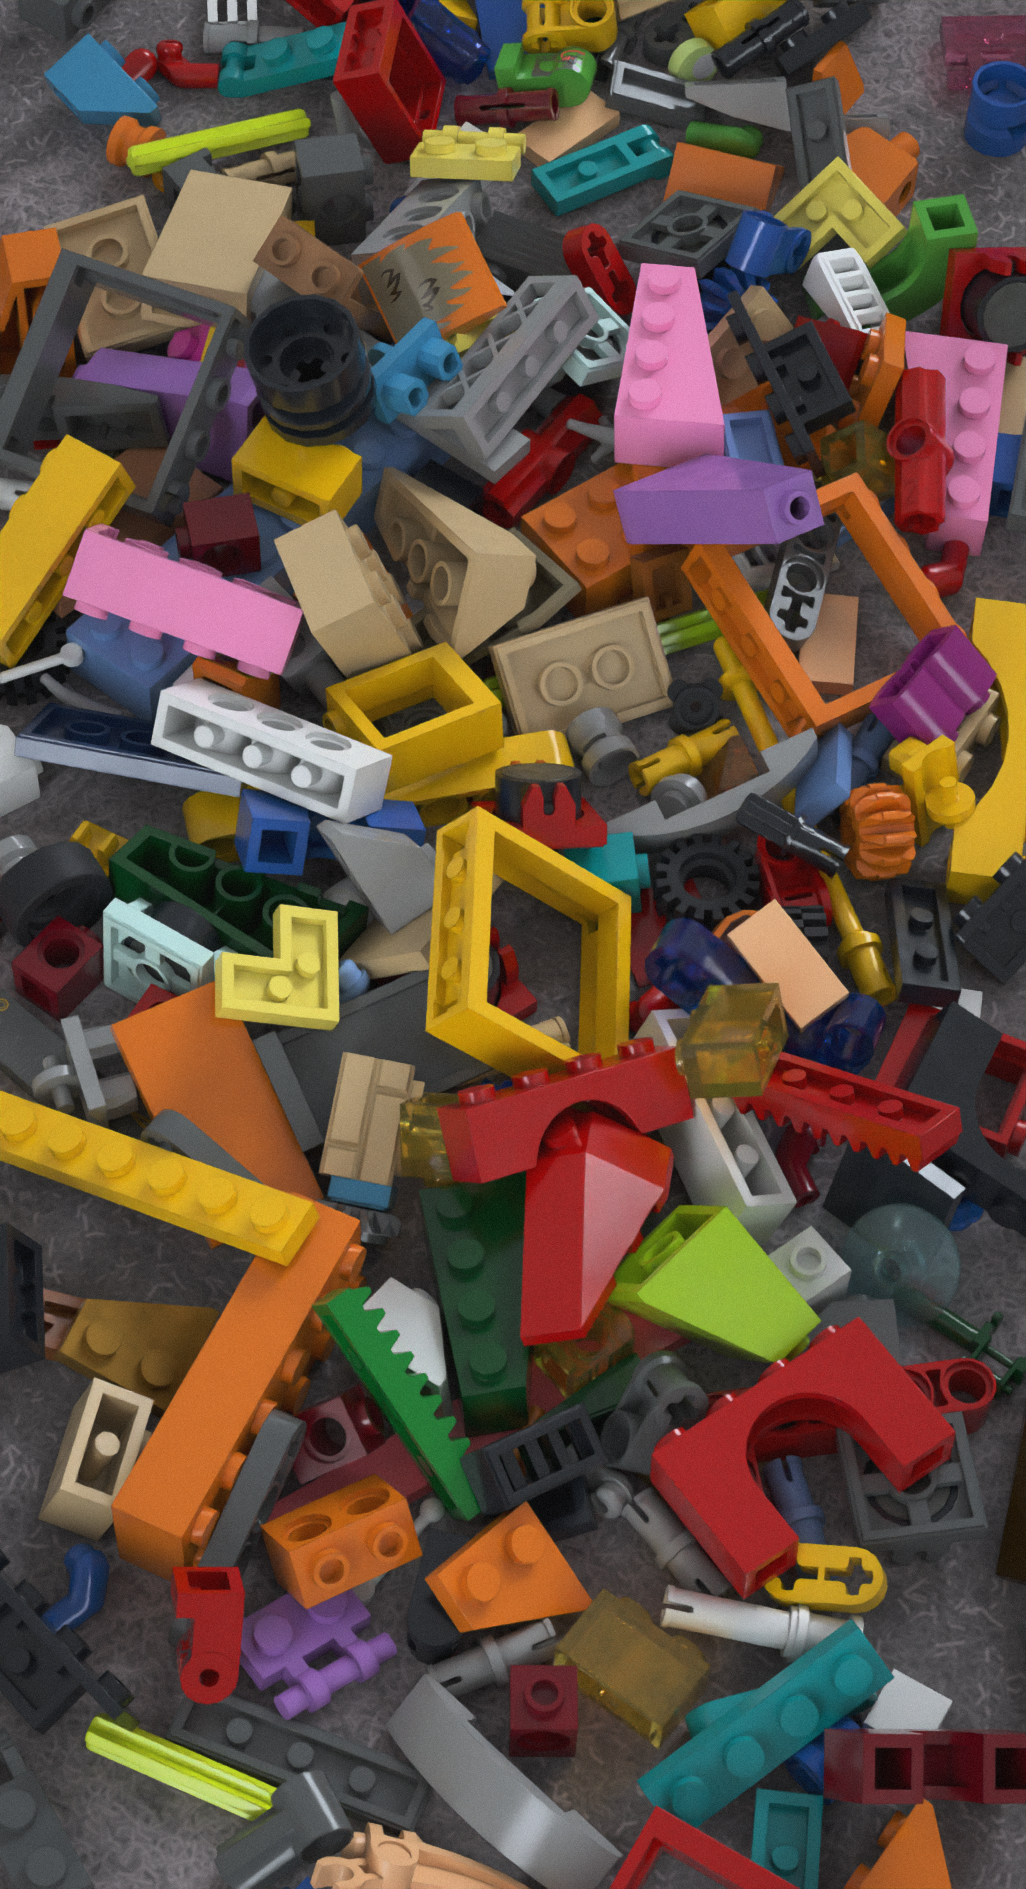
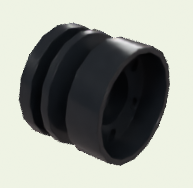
[243,294,377,447]

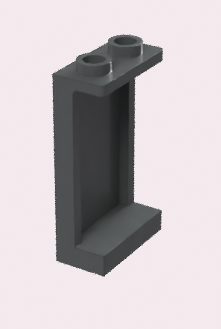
[253,970,494,1155]

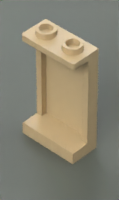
[141,170,293,328]

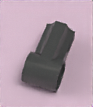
[214,1770,354,1889]

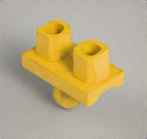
[888,734,976,847]

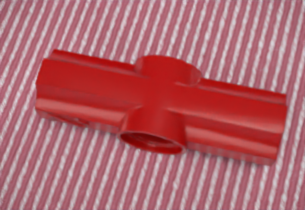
[886,366,954,535]
[483,393,604,529]

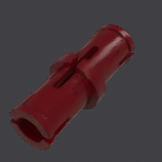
[454,87,560,128]

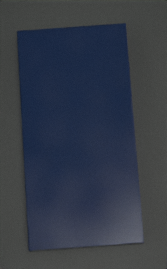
[14,702,248,797]

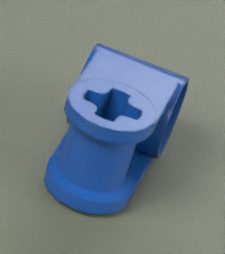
[725,210,812,278]

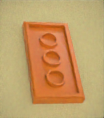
[110,981,324,1250]

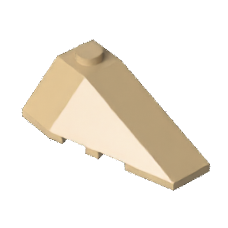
[374,467,537,659]

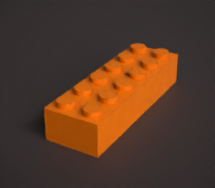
[521,381,848,618]
[111,1191,367,1582]

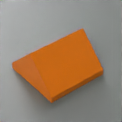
[663,142,785,212]

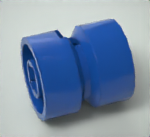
[964,61,1026,157]

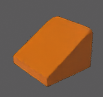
[812,40,864,114]

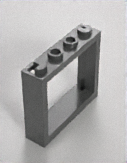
[0,248,252,528]

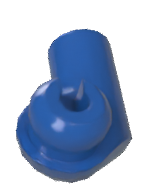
[44,1543,110,1630]

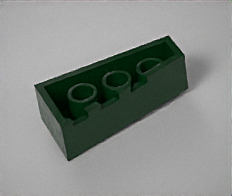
[108,825,369,960]
[419,1172,533,1438]

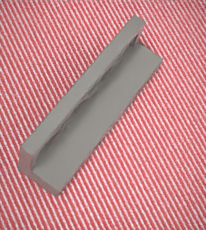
[415,275,599,460]

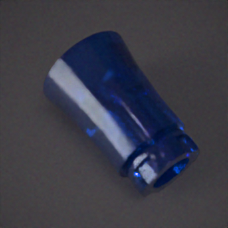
[398,0,491,85]

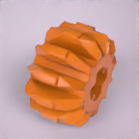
[838,783,917,881]

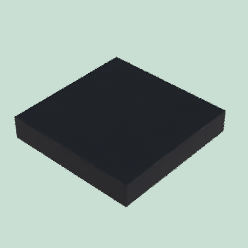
[822,1142,966,1278]

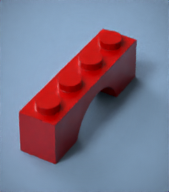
[437,1037,694,1184]

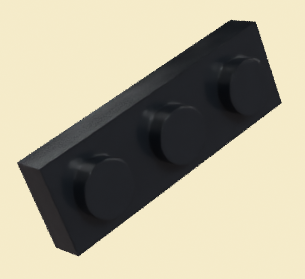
[884,877,961,1008]

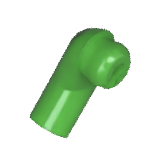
[686,121,764,159]

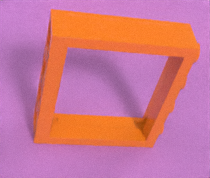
[681,472,968,740]

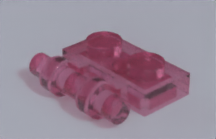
[939,15,1026,95]

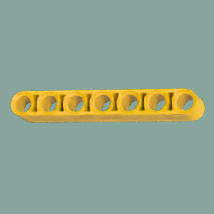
[182,730,575,863]

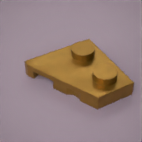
[53,1298,220,1418]

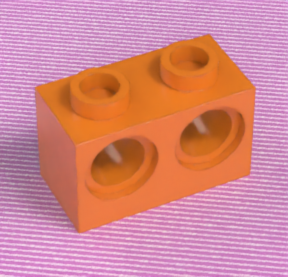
[260,1473,423,1609]

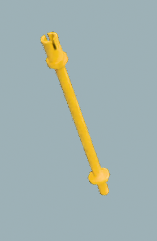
[713,636,897,1009]

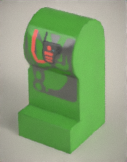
[494,42,597,109]

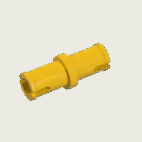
[628,718,741,796]

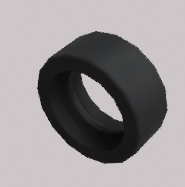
[0,842,113,948]

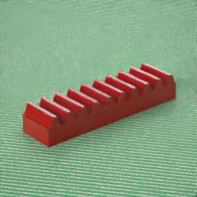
[728,1047,963,1172]

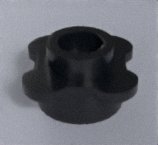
[667,677,724,735]

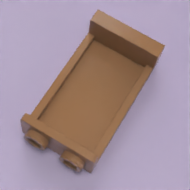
[253,216,394,342]

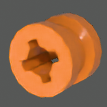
[106,115,166,178]

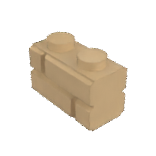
[319,1052,425,1187]

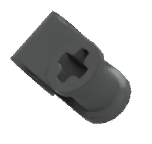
[600,1350,709,1475]

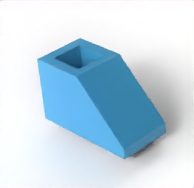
[44,33,162,126]

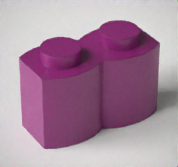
[869,625,997,745]

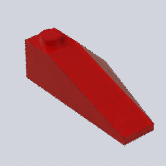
[520,1111,674,1346]

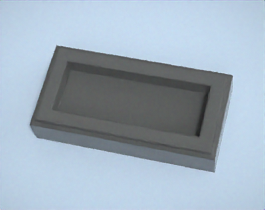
[605,60,708,130]

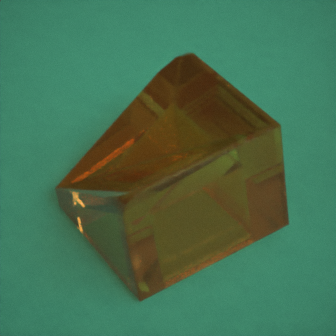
[698,735,759,800]

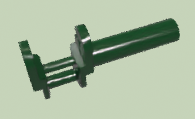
[890,1280,1026,1401]

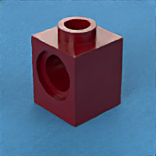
[175,493,261,577]
[11,915,104,1023]
[292,1384,386,1485]
[509,1665,578,1757]

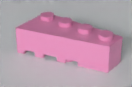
[614,263,725,467]
[901,331,1008,556]
[63,523,305,680]

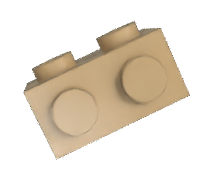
[38,1377,154,1541]

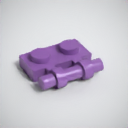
[240,1589,397,1720]

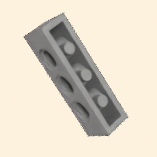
[351,178,492,305]

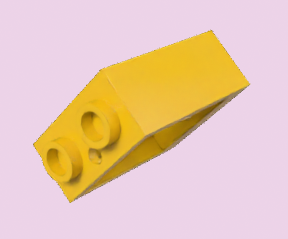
[322,641,504,795]

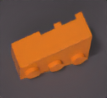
[0,227,77,378]

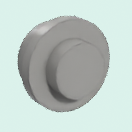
[651,773,707,819]

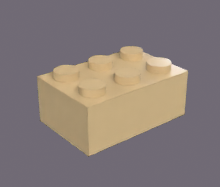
[274,510,424,679]

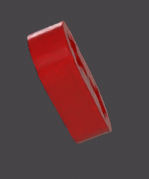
[562,223,637,317]

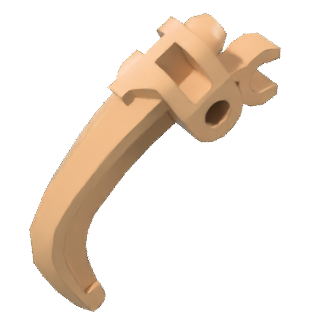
[310,1822,531,1889]

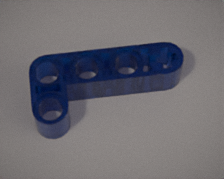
[645,918,886,1075]

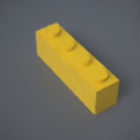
[0,434,136,669]

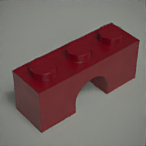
[823,1728,1026,1804]

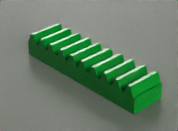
[311,1286,481,1520]

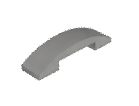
[606,728,818,854]
[385,1673,624,1889]

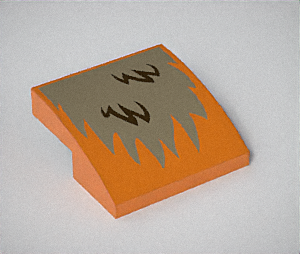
[358,212,508,344]

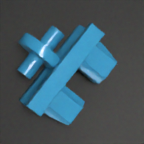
[368,317,463,425]

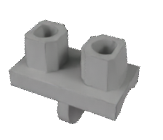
[31,1015,139,1129]

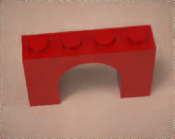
[650,1316,956,1599]

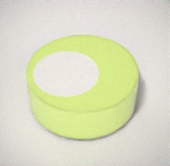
[668,38,717,81]

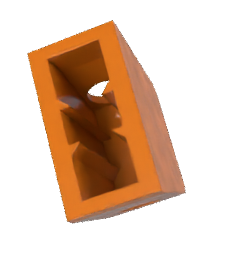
[847,127,920,217]

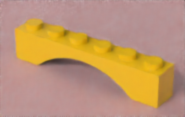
[945,597,1026,904]

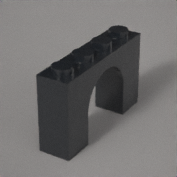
[894,1001,1026,1237]

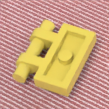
[410,125,526,182]

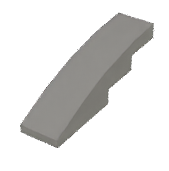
[684,76,890,138]

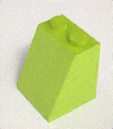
[607,1205,821,1364]

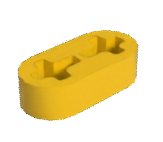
[764,1543,888,1613]

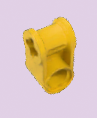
[521,0,618,54]

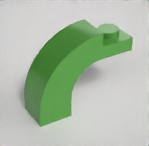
[802,194,978,329]

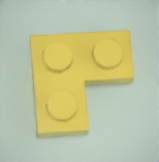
[774,156,908,270]
[215,904,339,1031]

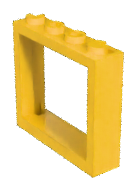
[425,806,631,1112]

